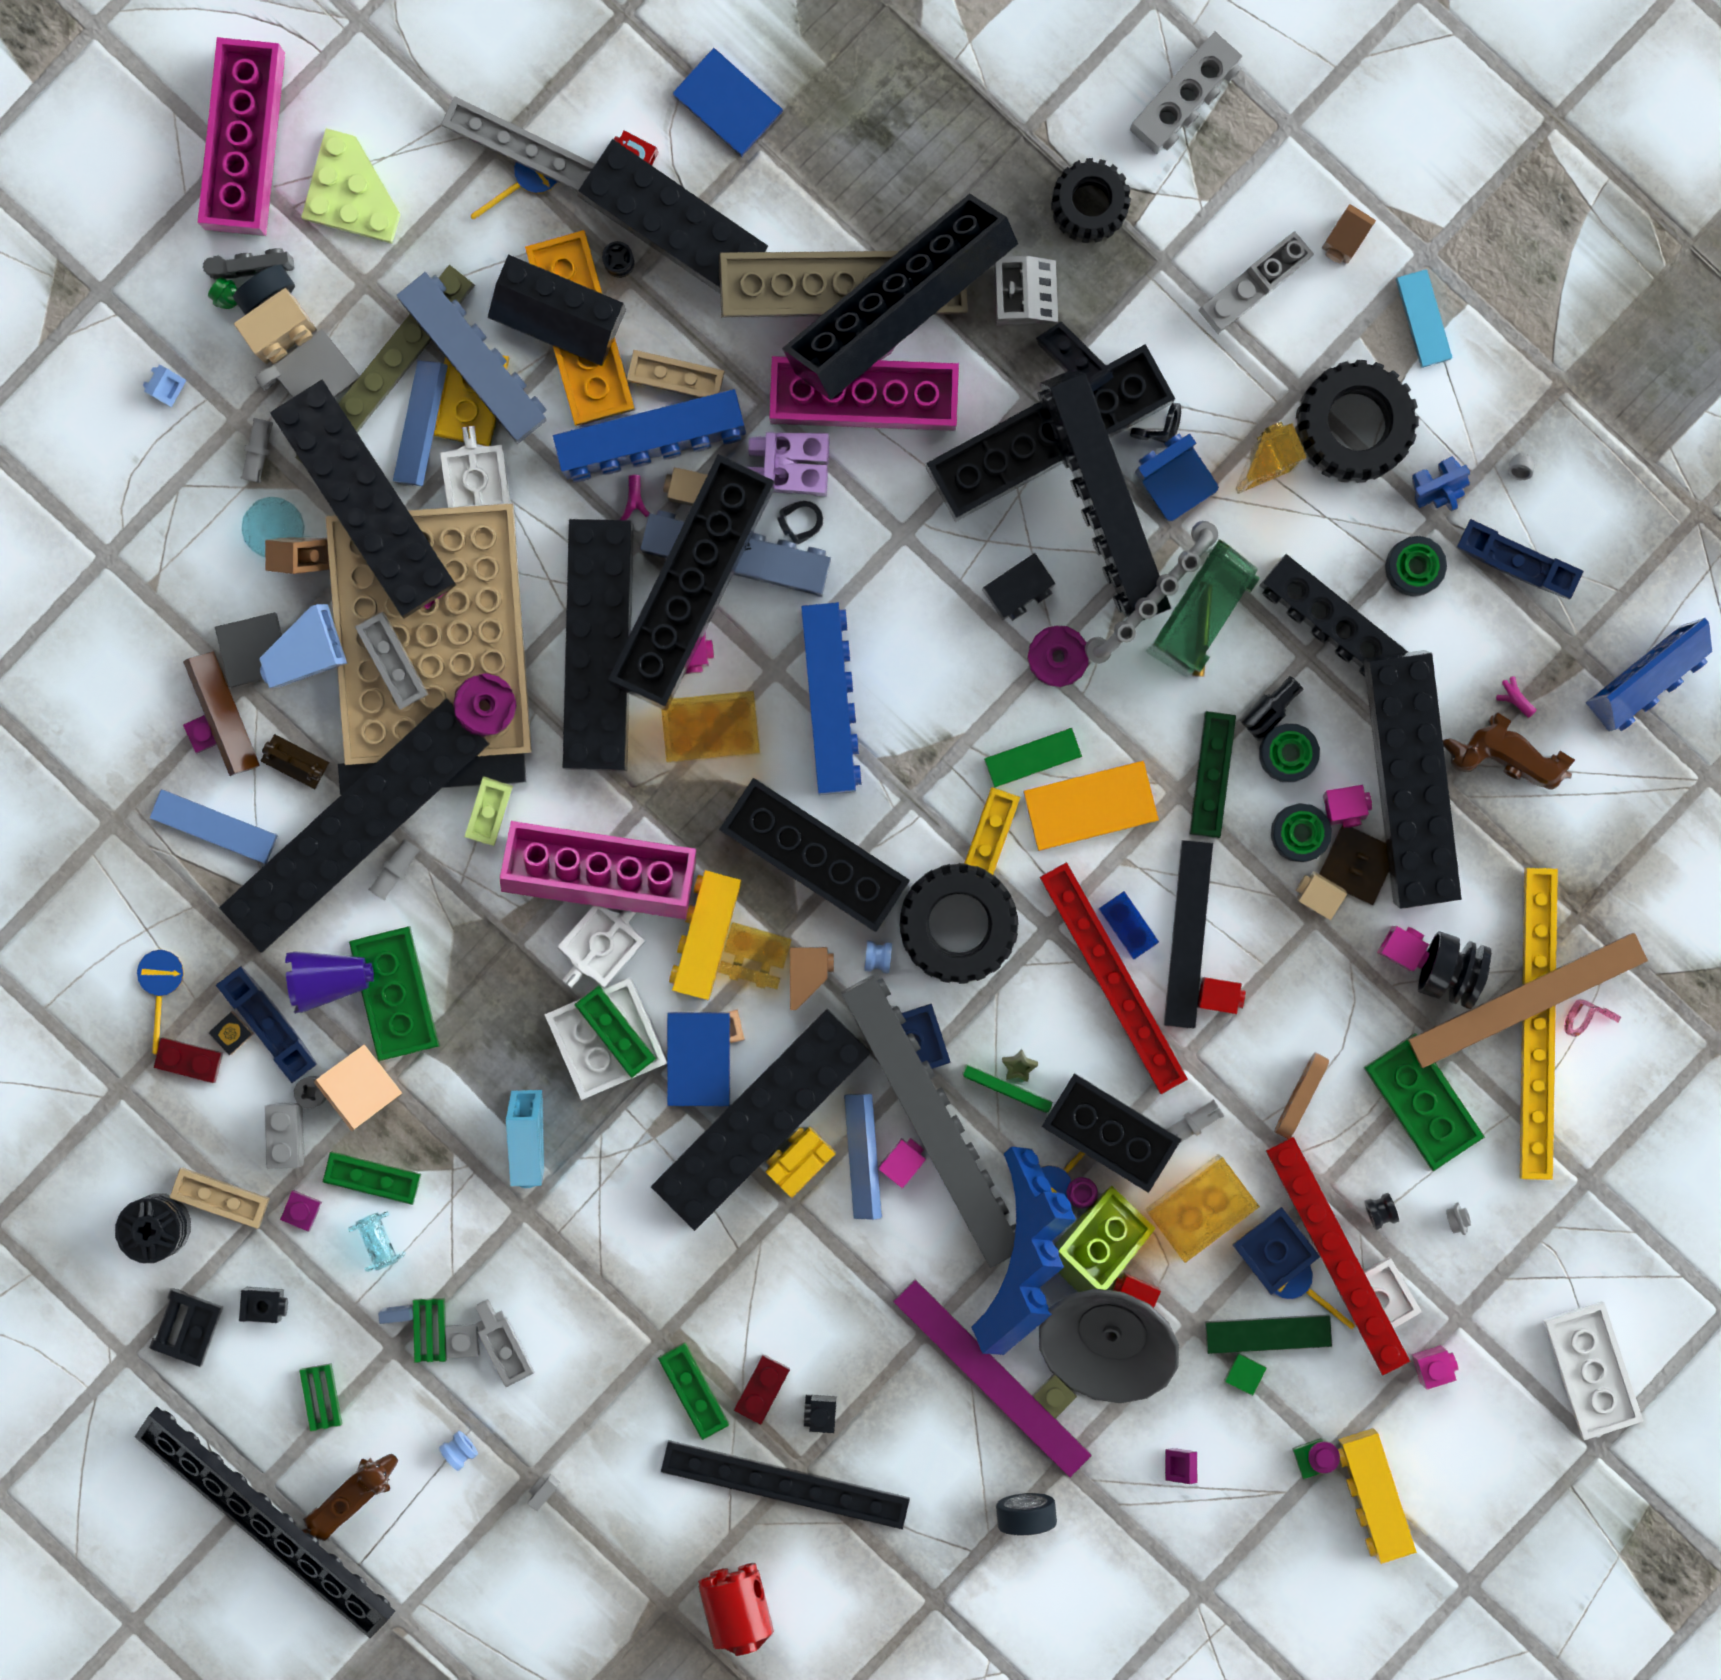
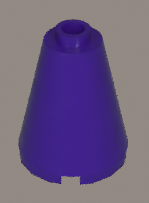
[285,951,374,1014]

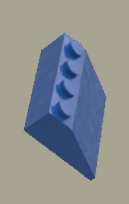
[1585,617,1713,731]

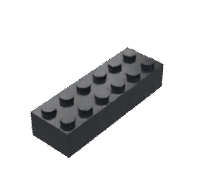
[577,139,768,293]
[719,778,910,932]

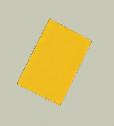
[433,355,510,446]

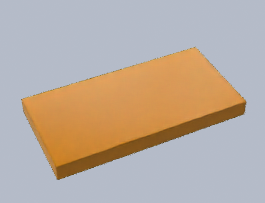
[1023,760,1159,851]

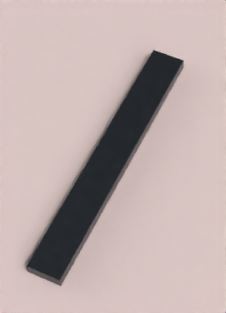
[661,1440,910,1530]

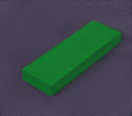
[984,728,1082,788]
[574,985,657,1078]
[962,1064,1053,1113]
[323,1151,422,1205]
[658,1342,730,1440]

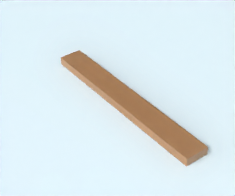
[1408,933,1648,1068]

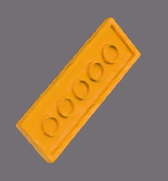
[525,230,635,427]

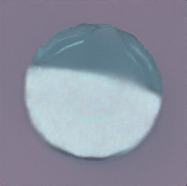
[241,496,305,558]

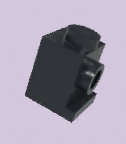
[239,1286,288,1323]
[804,1394,837,1433]

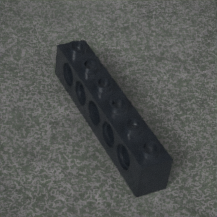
[1259,554,1408,677]

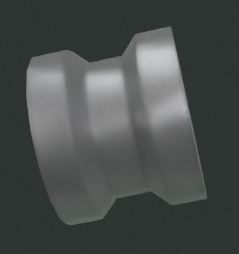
[294,1076,326,1108]

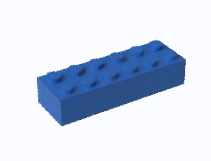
[552,389,746,483]
[801,602,862,795]

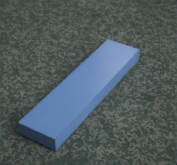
[393,360,448,486]
[150,789,278,864]
[844,1094,882,1220]

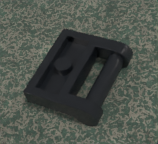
[149,1288,223,1367]

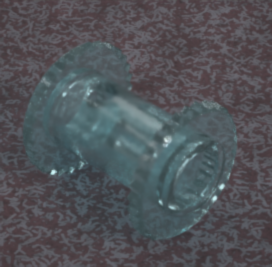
[348,1211,406,1272]

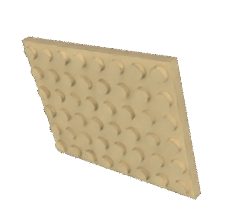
[326,504,532,765]

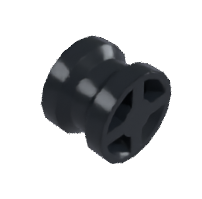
[1364,1193,1399,1230]

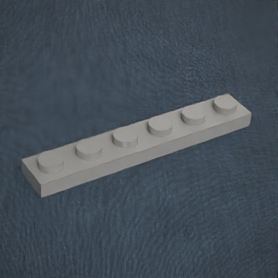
[441,96,595,192]

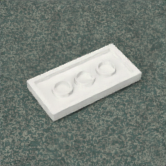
[1543,1301,1643,1441]

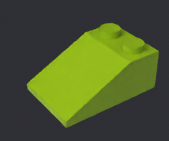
[1055,1186,1156,1292]

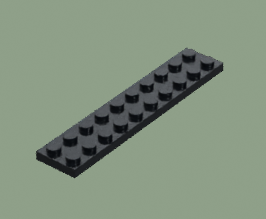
[219,698,490,953]
[134,1407,395,1638]

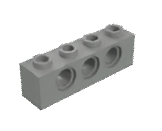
[1130,31,1242,155]

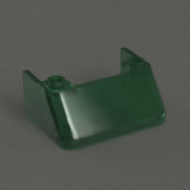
[1145,539,1260,678]

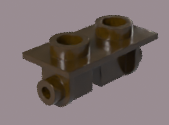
[260,734,330,790]

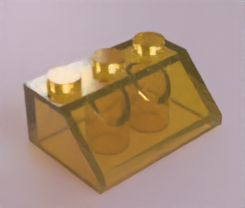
[1235,422,1307,494]

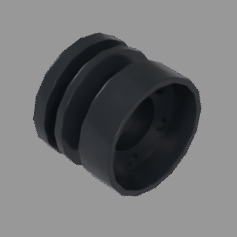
[1418,931,1492,1009]
[115,1194,191,1263]

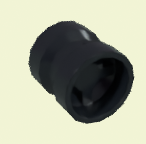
[602,241,635,278]

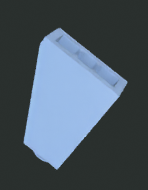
[259,604,347,688]

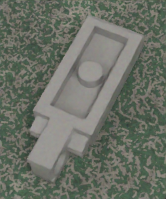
[475,1299,535,1387]

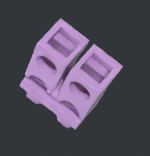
[748,432,830,497]

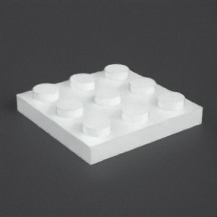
[545,978,667,1100]

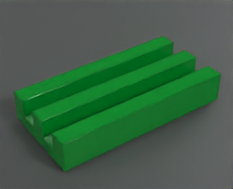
[413,1298,447,1363]
[299,1363,343,1431]

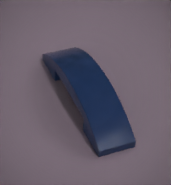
[1456,519,1584,600]
[216,966,317,1083]

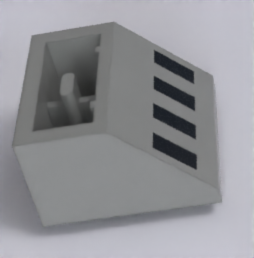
[994,256,1058,326]

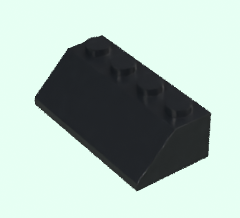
[487,254,626,366]

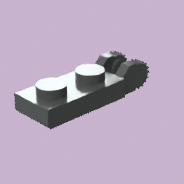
[202,248,295,280]

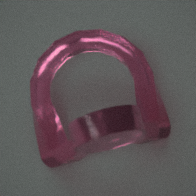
[1564,999,1622,1037]

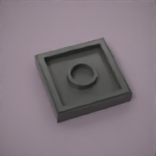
[215,612,282,688]

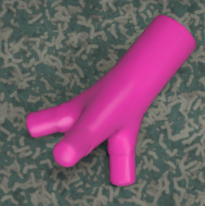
[620,475,649,520]
[1496,676,1537,718]

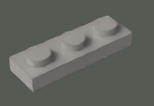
[355,612,429,710]

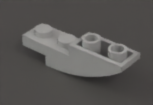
[1198,231,1314,334]

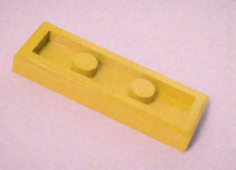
[964,787,1021,875]

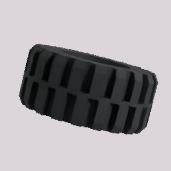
[1295,360,1419,483]
[899,863,1019,984]

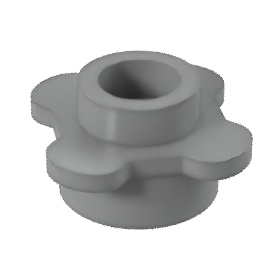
[1446,1202,1471,1235]

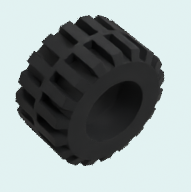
[1051,158,1131,243]

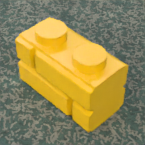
[765,1126,836,1198]

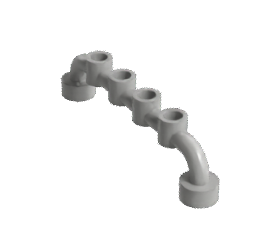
[1085,521,1218,664]

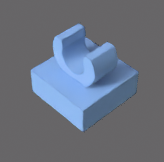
[143,364,187,407]

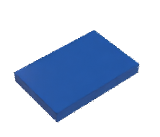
[673,48,783,157]
[667,1012,730,1106]

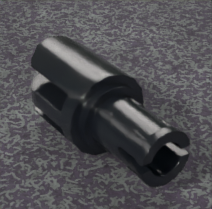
[1240,676,1304,741]

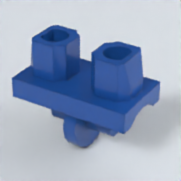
[1412,456,1470,511]

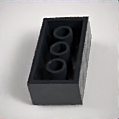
[1041,1073,1182,1193]

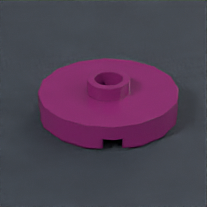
[1027,625,1089,687]
[453,673,517,737]

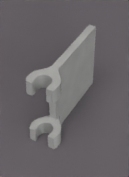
[255,329,360,398]

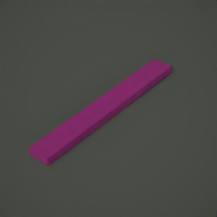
[893,1279,1092,1477]

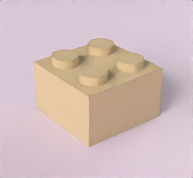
[234,288,317,364]

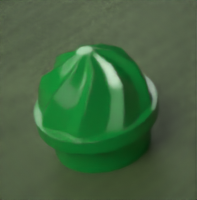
[208,277,238,309]

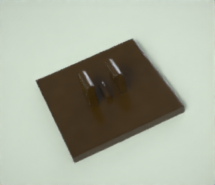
[1319,824,1389,905]

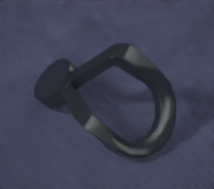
[1130,402,1181,443]
[777,500,824,544]

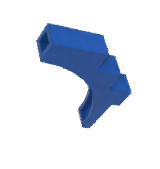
[971,1146,1076,1355]

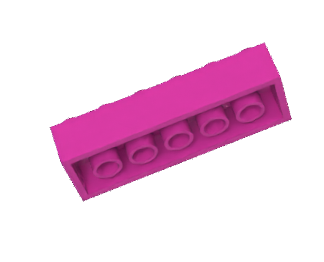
[197,37,285,236]
[769,356,959,431]
[499,821,696,920]

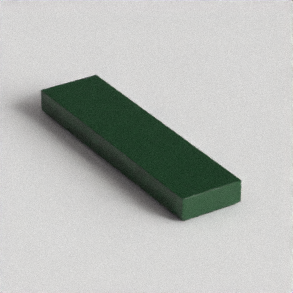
[1189,711,1236,838]
[1205,1314,1332,1354]

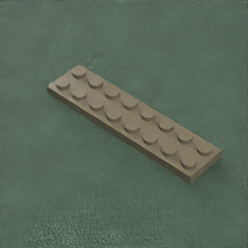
[718,251,968,318]

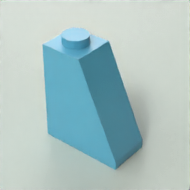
[506,1090,544,1188]

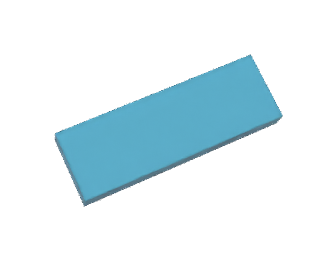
[1396,269,1453,368]

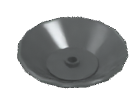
[1039,1289,1179,1403]

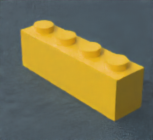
[669,870,742,1000]
[1338,1428,1417,1564]

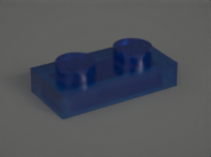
[1098,891,1159,960]

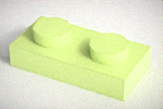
[464,777,513,846]

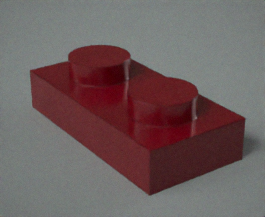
[153,1037,223,1083]
[734,1354,790,1425]

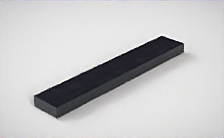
[338,753,526,795]
[1164,840,1213,1028]

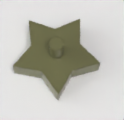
[1002,1049,1038,1082]

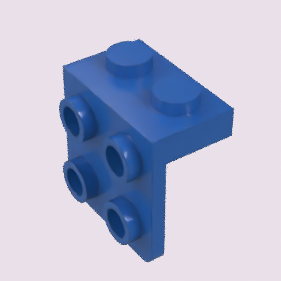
[1135,433,1219,521]

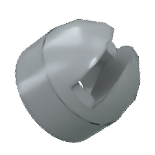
[1508,453,1534,480]

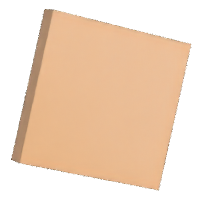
[314,1044,402,1131]

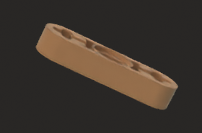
[1274,1052,1329,1139]

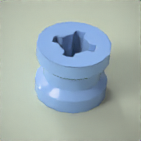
[864,941,892,973]
[439,1431,478,1471]

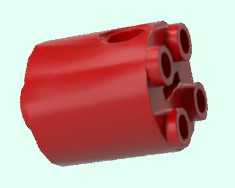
[698,1563,774,1656]

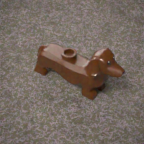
[1443,712,1575,790]
[302,1454,398,1541]

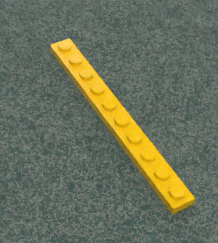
[1519,868,1558,1180]

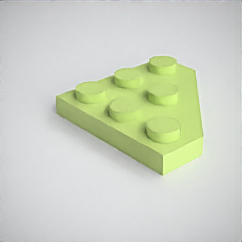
[301,128,400,244]

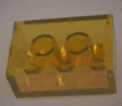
[661,691,761,764]
[1144,1154,1260,1263]

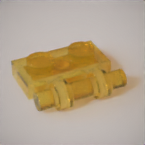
[718,922,792,989]

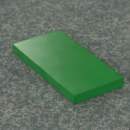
[349,926,440,1062]
[1363,1033,1485,1171]

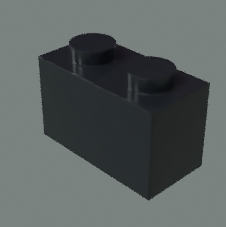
[982,553,1056,621]

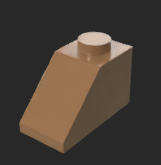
[1321,204,1376,264]
[265,537,330,574]
[790,947,834,1010]

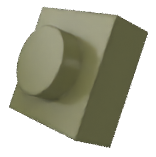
[1033,1374,1077,1419]

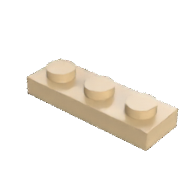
[627,350,725,398]
[169,1167,270,1229]

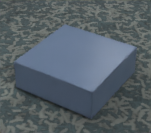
[378,1305,413,1324]

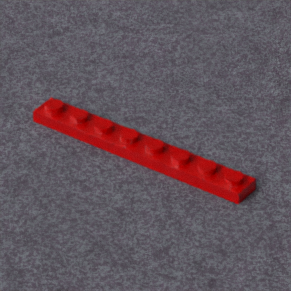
[1039,862,1188,1094]
[1266,1137,1411,1376]

